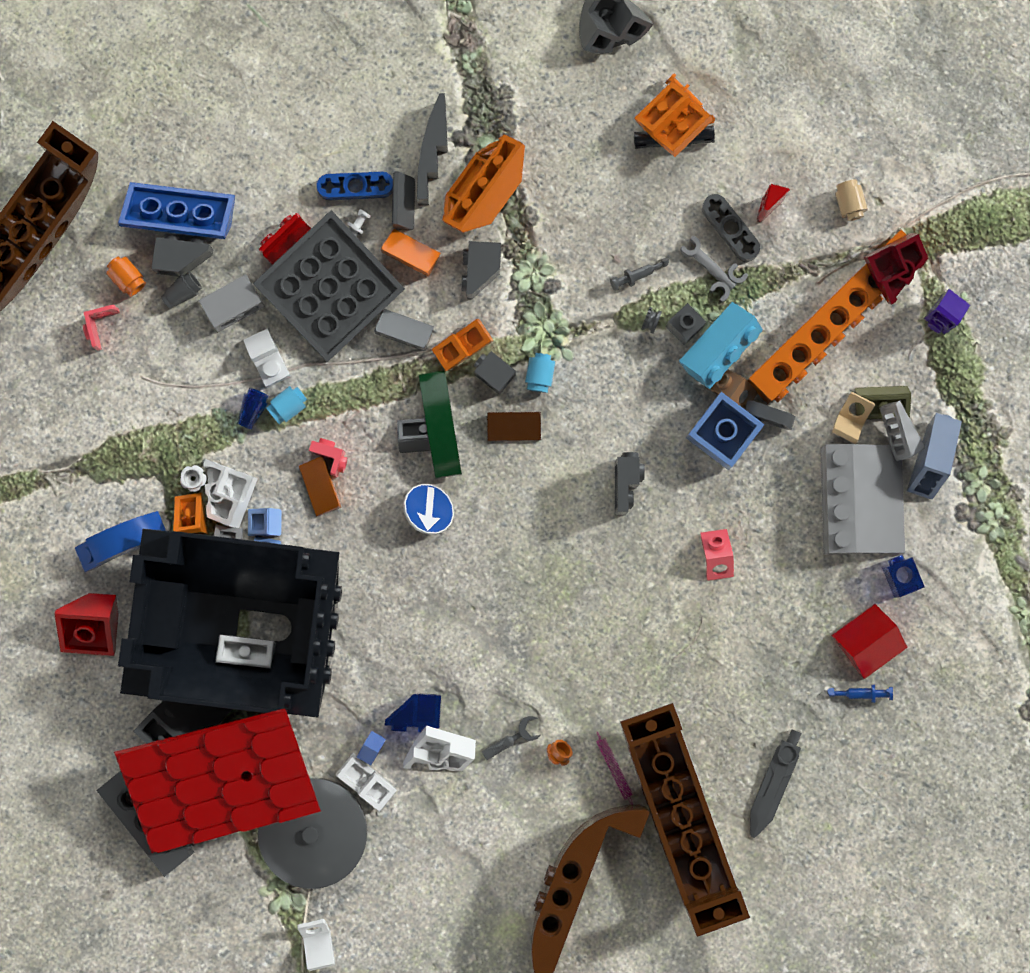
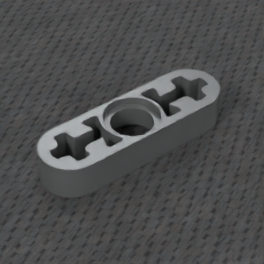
[702,194,760,262]

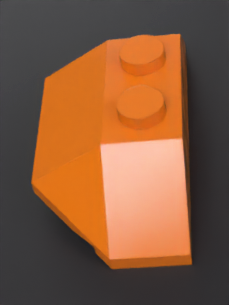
[442,134,525,232]

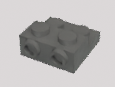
[615,452,645,515]

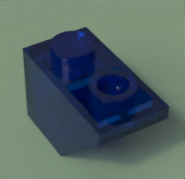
[385,693,442,733]

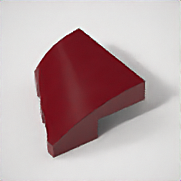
[864,233,929,305]

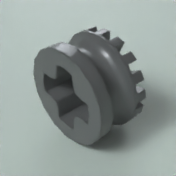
[641,307,662,334]

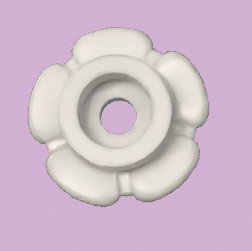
[180,465,207,492]

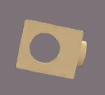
[832,392,875,444]

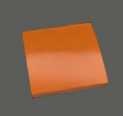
[634,81,713,157]

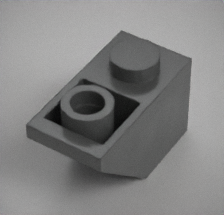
[151,234,214,277]
[461,241,501,299]

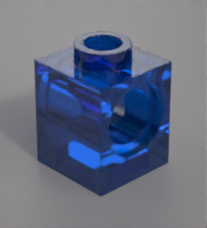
[882,554,925,598]

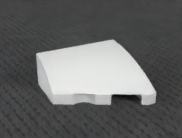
[204,459,258,528]
[403,726,476,771]

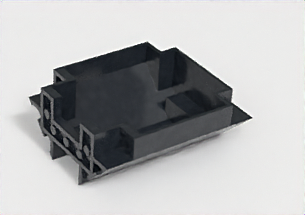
[118,528,342,718]

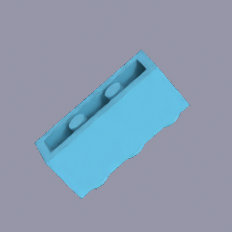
[679,302,763,389]

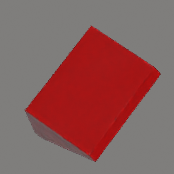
[831,604,908,679]

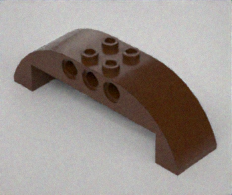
[0,121,99,311]
[620,703,750,937]
[531,804,650,973]

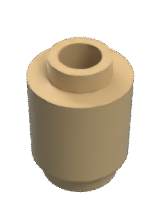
[835,179,868,221]

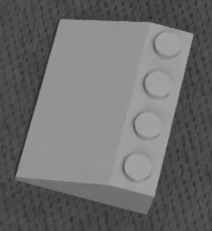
[821,444,905,554]

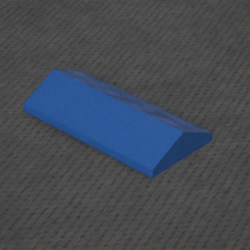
[118,182,235,239]

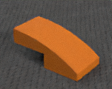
[431,319,494,371]

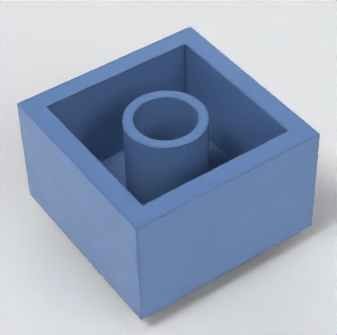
[686,392,765,470]

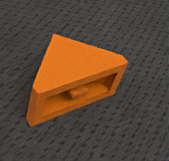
[173,493,208,535]

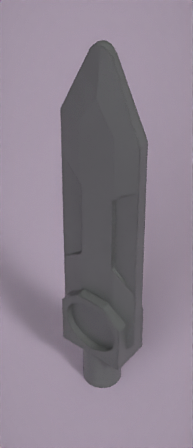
[750,729,802,838]

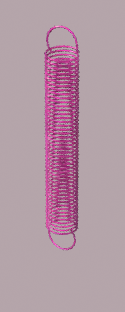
[596,732,633,805]

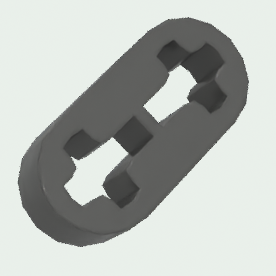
[745,401,796,430]

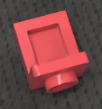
[309,438,348,477]

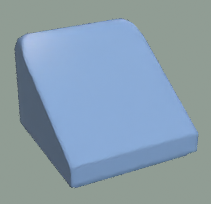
[248,508,281,536]

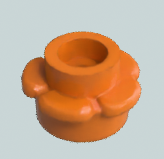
[547,740,573,766]

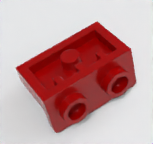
[259,213,311,265]

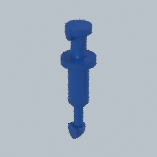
[827,685,893,703]

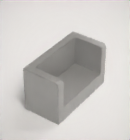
[199,274,265,332]

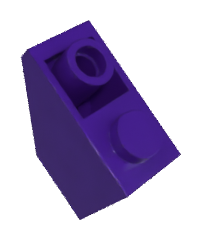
[924,289,970,335]

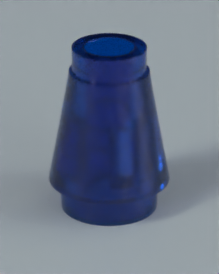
[237,387,269,429]

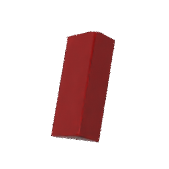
[757,184,790,222]

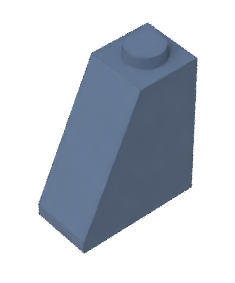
[907,413,962,500]

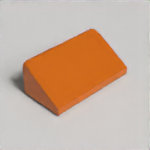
[381,229,441,277]
[299,456,342,517]

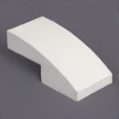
[336,753,397,812]

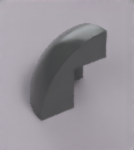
[579,0,653,54]

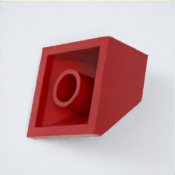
[54,593,119,656]

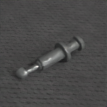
[610,258,669,291]

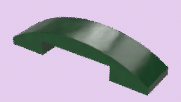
[419,370,462,479]

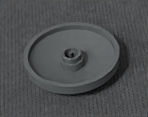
[258,778,368,889]

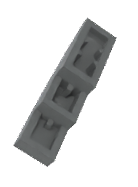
[417,93,448,206]

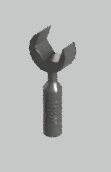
[482,716,541,760]

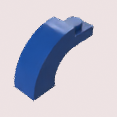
[75,511,166,572]

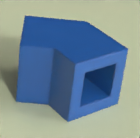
[357,731,386,766]

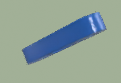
[317,171,393,200]

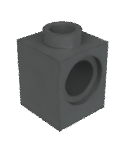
[666,303,706,345]
[474,351,516,395]

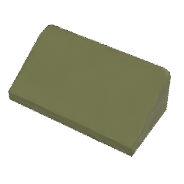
[854,386,911,420]

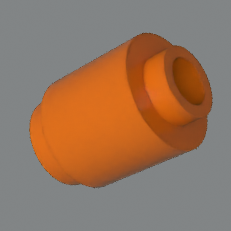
[106,256,146,297]

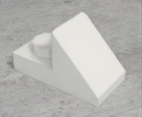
[244,328,291,388]

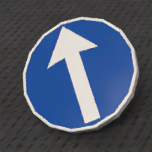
[403,484,454,535]

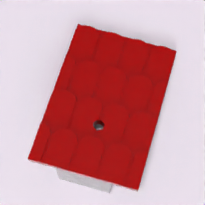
[114,708,321,853]

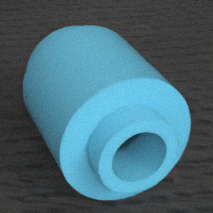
[525,353,555,393]
[266,386,307,424]

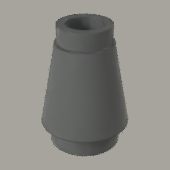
[161,272,202,309]

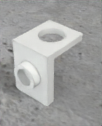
[297,919,335,971]

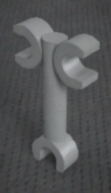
[680,236,748,303]

